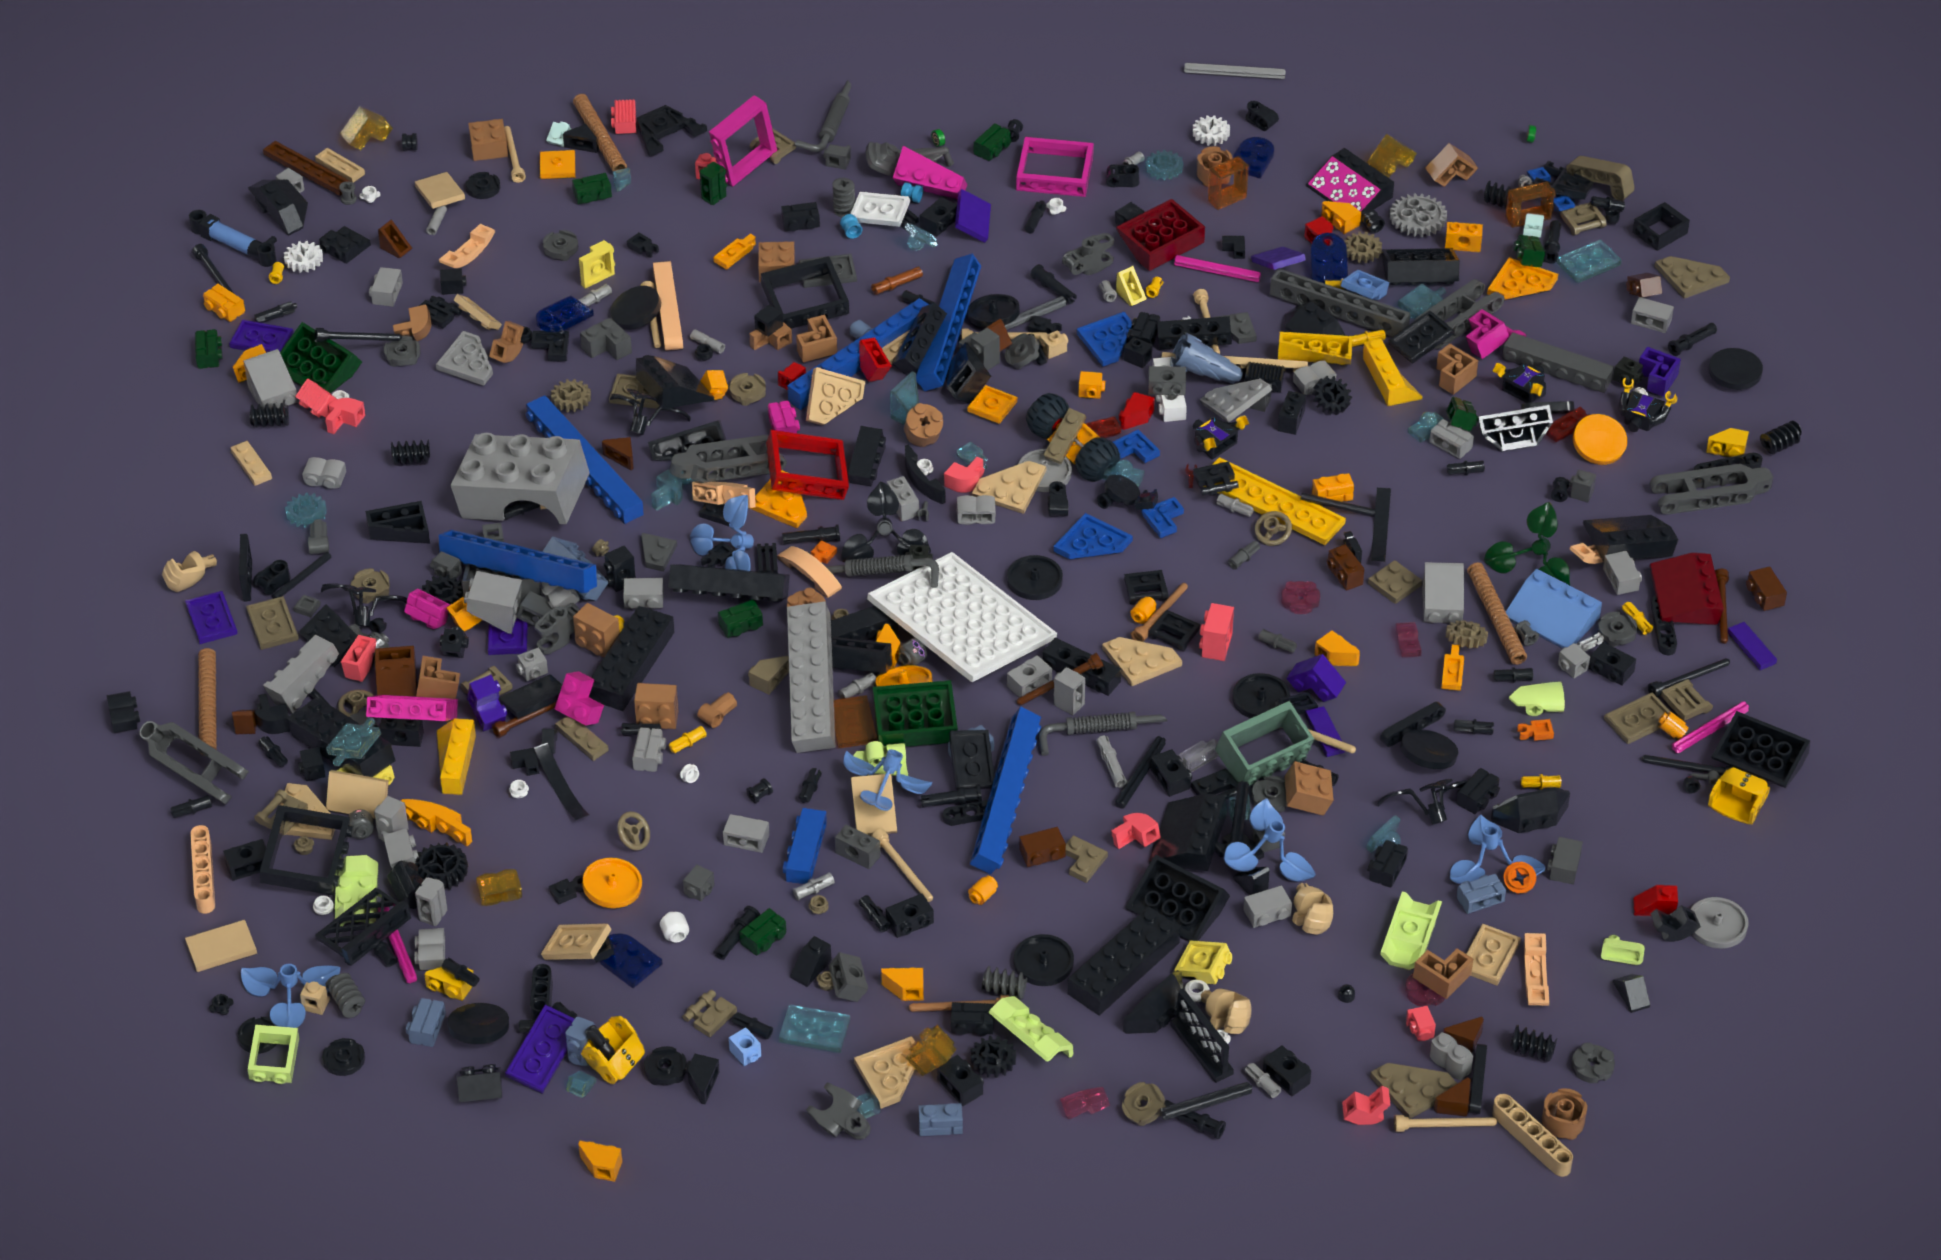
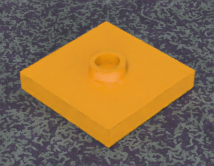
[540,150,575,179]
[967,385,1018,424]

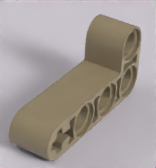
[1566,156,1635,201]

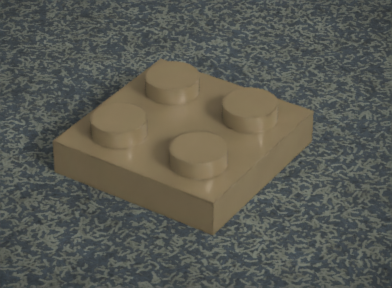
[1368,560,1423,604]

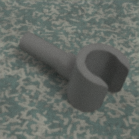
[917,501,929,521]
[1691,770,1719,786]

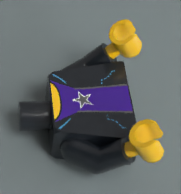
[1492,363,1546,403]
[1619,378,1677,432]
[1193,415,1249,460]

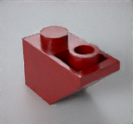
[1119,392,1155,430]

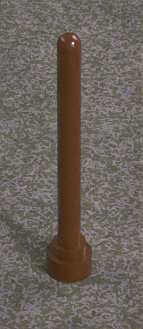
[1715,568,1729,644]
[1017,652,1104,705]
[492,702,557,738]

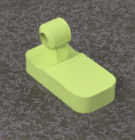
[1601,935,1645,965]

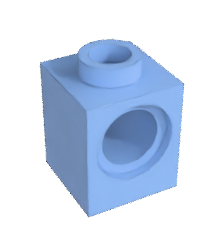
[729,1028,761,1066]

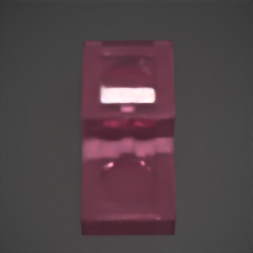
[1396,622,1422,657]
[1060,1087,1110,1119]

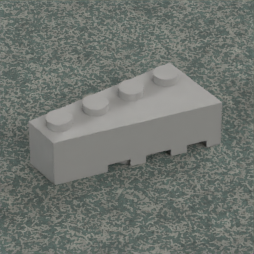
[263,635,339,714]

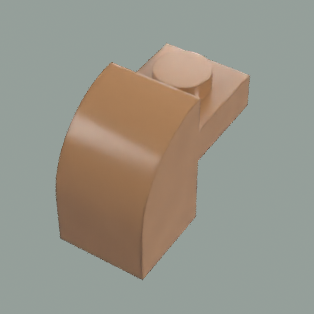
[393,305,431,341]
[489,321,524,363]
[749,322,792,350]

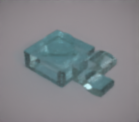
[957,442,988,470]

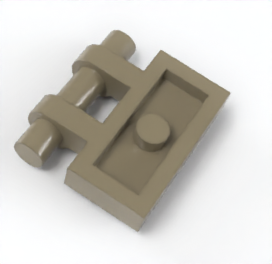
[682,990,737,1038]

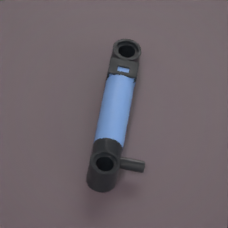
[189,210,277,267]

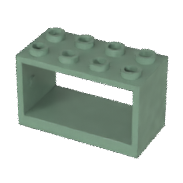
[1215,701,1314,786]

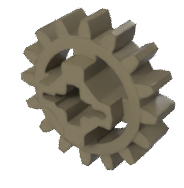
[1343,231,1382,263]
[551,379,591,412]
[1445,620,1488,649]

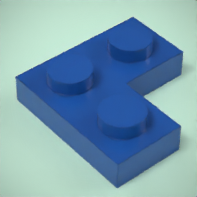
[1113,429,1160,463]
[1142,497,1184,538]

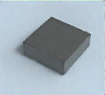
[294,595,321,618]

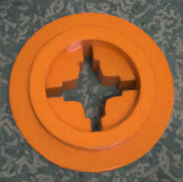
[1504,862,1536,894]

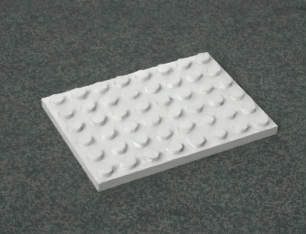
[867,552,1057,682]

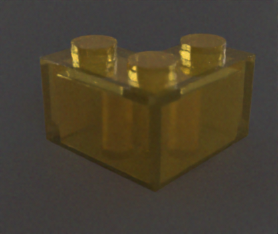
[340,106,393,150]
[1367,134,1417,177]
[906,1025,956,1076]

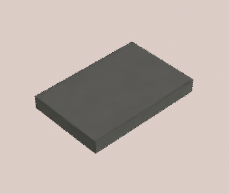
[799,254,857,288]

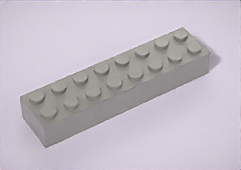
[787,601,836,753]

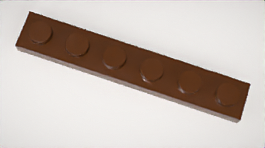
[263,141,351,196]

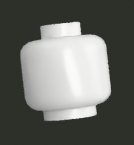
[660,912,689,943]

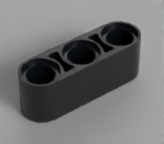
[530,964,553,1020]

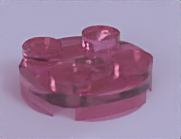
[1282,581,1320,614]
[1405,973,1445,1007]

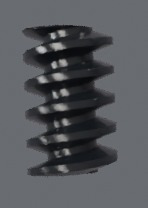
[1484,181,1524,211]
[250,403,289,427]
[1760,420,1802,455]
[391,439,430,465]
[1510,1025,1557,1062]

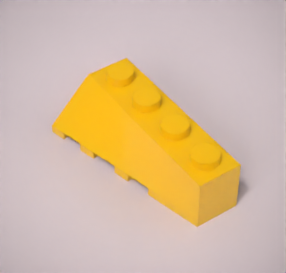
[1278,332,1353,365]
[1363,339,1423,406]
[437,718,476,795]

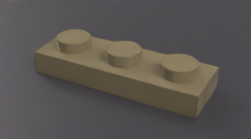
[1044,408,1087,464]
[555,716,609,761]

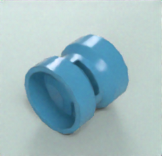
[901,182,923,203]
[840,214,863,239]

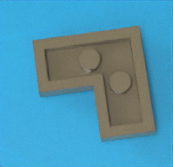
[1066,835,1108,883]

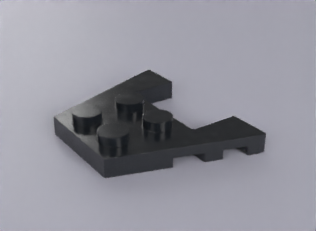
[636,105,707,157]
[1531,161,1594,200]

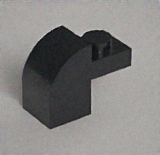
[254,693,290,734]
[1650,905,1701,942]

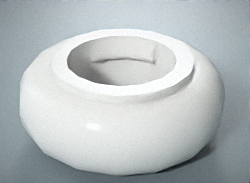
[1184,979,1210,1002]

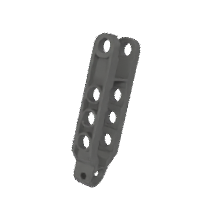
[1415,279,1505,349]
[669,435,787,483]
[1649,464,1773,514]
[139,721,249,805]

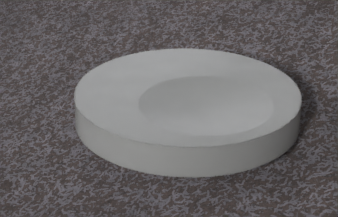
[1018,449,1072,492]
[1690,897,1748,949]

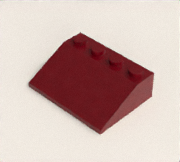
[1116,199,1205,271]
[1649,552,1724,625]

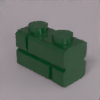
[973,123,1011,161]
[700,162,727,205]
[572,173,612,205]
[1513,235,1545,267]
[195,329,223,369]
[1446,396,1478,431]
[718,599,763,638]
[739,908,787,956]

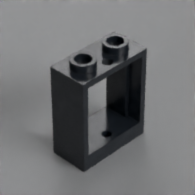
[1633,202,1690,251]

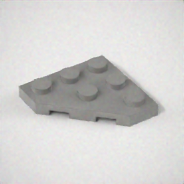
[436,331,493,386]
[1200,379,1272,422]

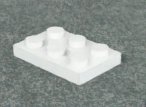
[850,192,910,227]

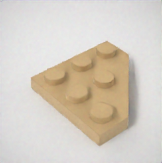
[806,367,865,425]
[972,461,1046,514]
[1102,637,1182,687]
[280,783,335,840]
[854,1036,921,1109]

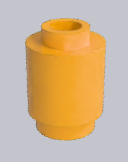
[1130,597,1156,624]
[1658,711,1689,739]
[968,875,998,905]

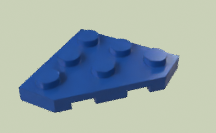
[1077,312,1133,367]
[1054,513,1133,559]

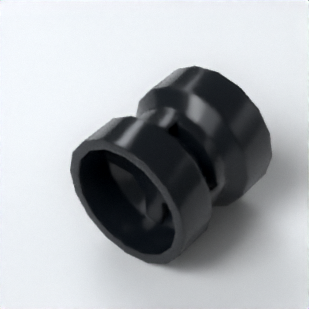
[1361,209,1385,233]

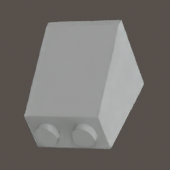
[244,349,298,409]
[1422,562,1464,623]
[464,571,522,634]

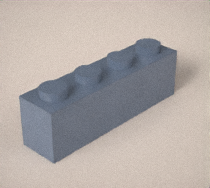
[542,536,608,601]

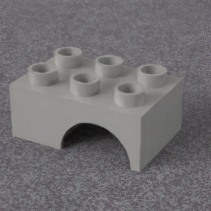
[451,433,590,524]

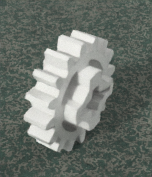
[1193,116,1230,146]
[284,241,323,273]

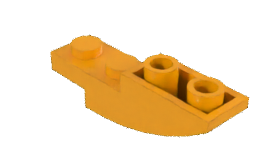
[401,799,472,846]

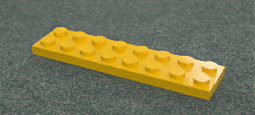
[1204,457,1346,545]

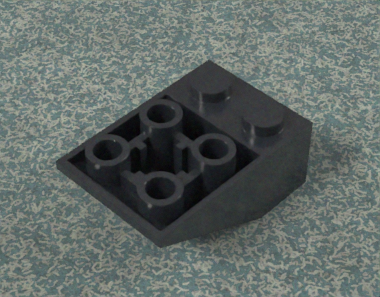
[946,342,991,404]

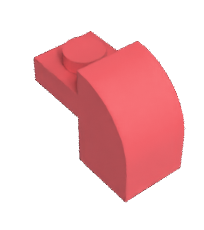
[325,398,365,434]
[944,457,984,493]
[1111,813,1161,849]
[1342,1086,1390,1125]

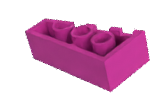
[893,146,967,199]

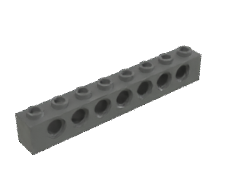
[1270,268,1410,337]

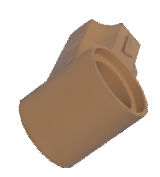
[697,692,737,728]

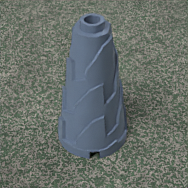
[1170,333,1243,384]

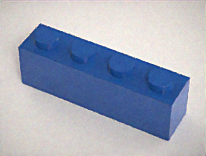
[783,808,827,884]

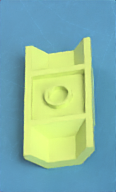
[335,855,378,926]
[1381,891,1442,970]
[989,996,1074,1062]

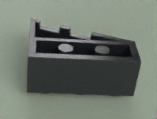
[365,501,430,544]

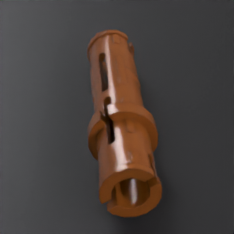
[871,266,923,295]

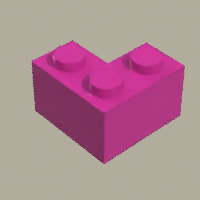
[1466,309,1509,359]
[555,671,604,725]

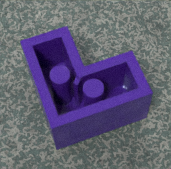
[1639,347,1681,397]
[1286,654,1346,702]
[467,675,507,732]

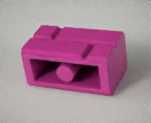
[768,401,800,433]
[404,589,450,629]

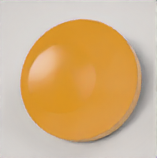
[1573,414,1627,465]
[875,665,933,687]
[582,858,642,908]

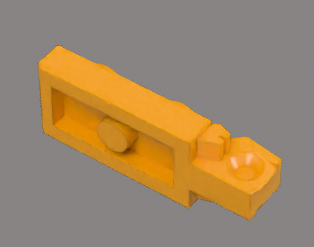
[713,233,756,270]
[1441,644,1464,691]

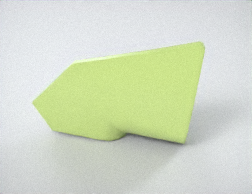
[1509,682,1565,716]
[853,741,908,776]

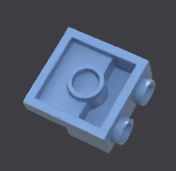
[1341,270,1389,300]

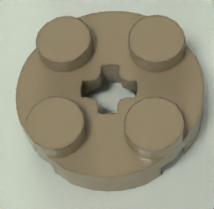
[729,373,766,406]
[351,568,390,603]
[1122,1082,1166,1126]

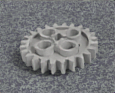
[1390,193,1447,237]

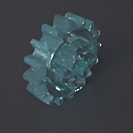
[1146,150,1183,180]
[285,493,327,528]

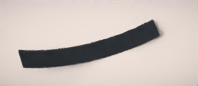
[1371,487,1391,562]
[534,743,590,820]

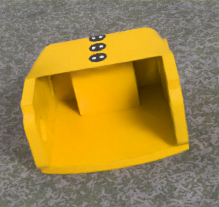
[1708,767,1770,824]
[581,1016,645,1084]

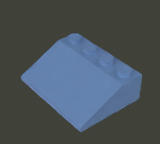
[1506,569,1602,648]

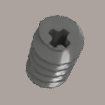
[832,178,855,217]
[982,966,1027,999]
[325,973,365,1018]

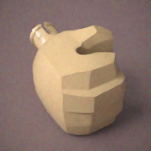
[162,551,217,592]
[1292,883,1333,935]
[1201,989,1251,1034]

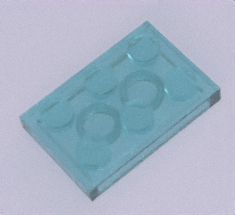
[1557,239,1622,283]
[779,1005,850,1053]

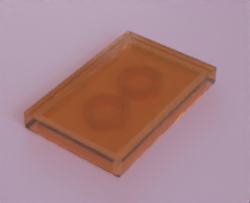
[834,695,877,749]

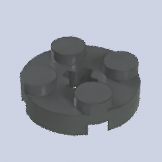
[543,230,579,261]
[1005,333,1039,369]
[384,336,421,366]
[1598,612,1637,647]
[1252,776,1287,812]
[1572,1043,1615,1083]

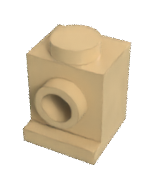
[1039,330,1068,359]
[300,982,330,1015]

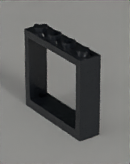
[761,256,849,329]
[260,805,354,895]

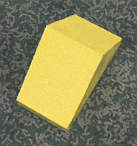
[1116,266,1147,306]

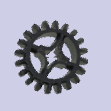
[415,842,468,890]

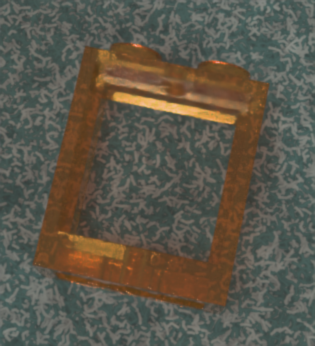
[1208,156,1249,210]
[1505,181,1556,228]

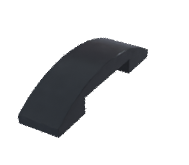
[905,444,946,504]

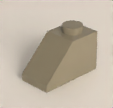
[748,656,789,695]

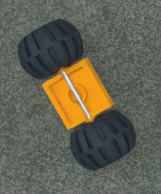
[1026,393,1120,482]

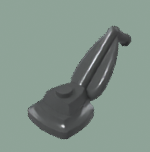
[866,142,954,176]

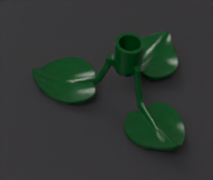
[1484,502,1571,586]

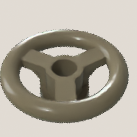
[1255,511,1292,546]
[338,690,374,717]
[617,811,650,850]

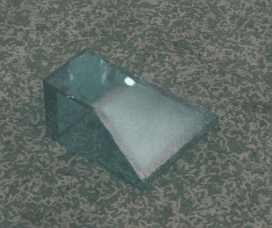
[890,371,919,425]

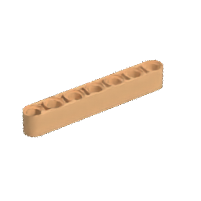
[653,261,683,351]

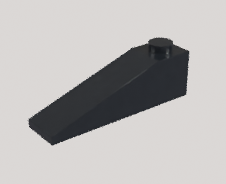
[648,420,726,460]

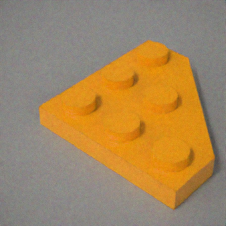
[1487,257,1558,300]
[750,470,807,528]

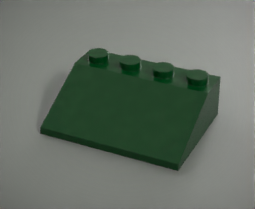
[280,322,362,393]
[873,680,958,747]

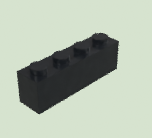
[831,606,898,640]
[831,637,892,674]

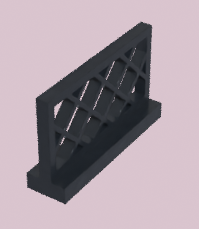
[315,887,411,966]
[1170,988,1234,1083]

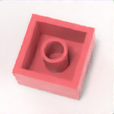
[1199,603,1234,661]

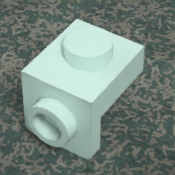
[546,121,571,147]
[1523,213,1544,237]

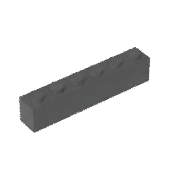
[1502,332,1614,393]

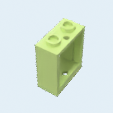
[248,1025,299,1084]

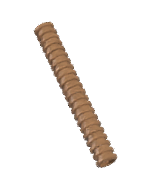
[573,94,627,174]
[1467,562,1527,665]
[198,648,217,756]

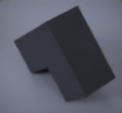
[1222,236,1245,259]
[542,728,558,754]
[510,748,540,776]

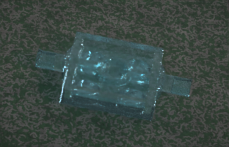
[1398,284,1446,319]
[326,717,382,767]

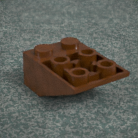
[375,645,417,697]

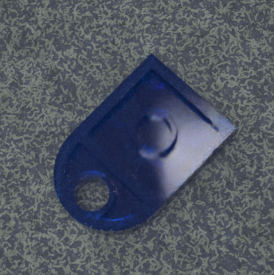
[1232,137,1274,179]
[1310,233,1348,284]
[536,295,594,332]
[600,933,663,988]

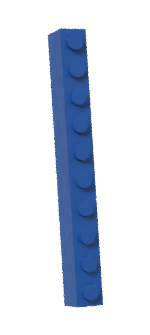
[915,253,981,391]
[787,298,929,410]
[526,395,644,524]
[439,530,597,593]
[970,706,1041,875]

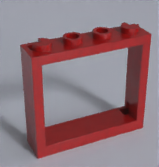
[766,430,849,500]

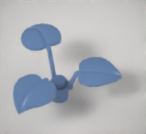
[690,495,754,571]
[843,749,932,811]
[1224,799,1316,882]
[1450,815,1545,884]
[241,964,341,1028]

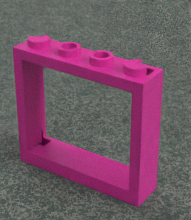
[709,95,777,187]
[1016,137,1094,197]
[366,695,458,721]

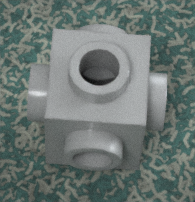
[516,647,548,681]

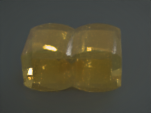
[476,869,522,906]

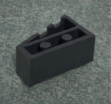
[848,426,886,487]

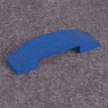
[1527,167,1575,212]

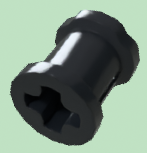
[1008,119,1023,142]
[1551,477,1570,502]
[746,778,773,804]

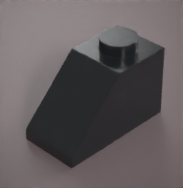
[790,936,832,987]
[685,1053,720,1104]

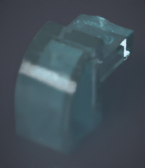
[651,469,683,511]

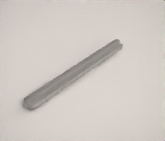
[1184,63,1286,79]

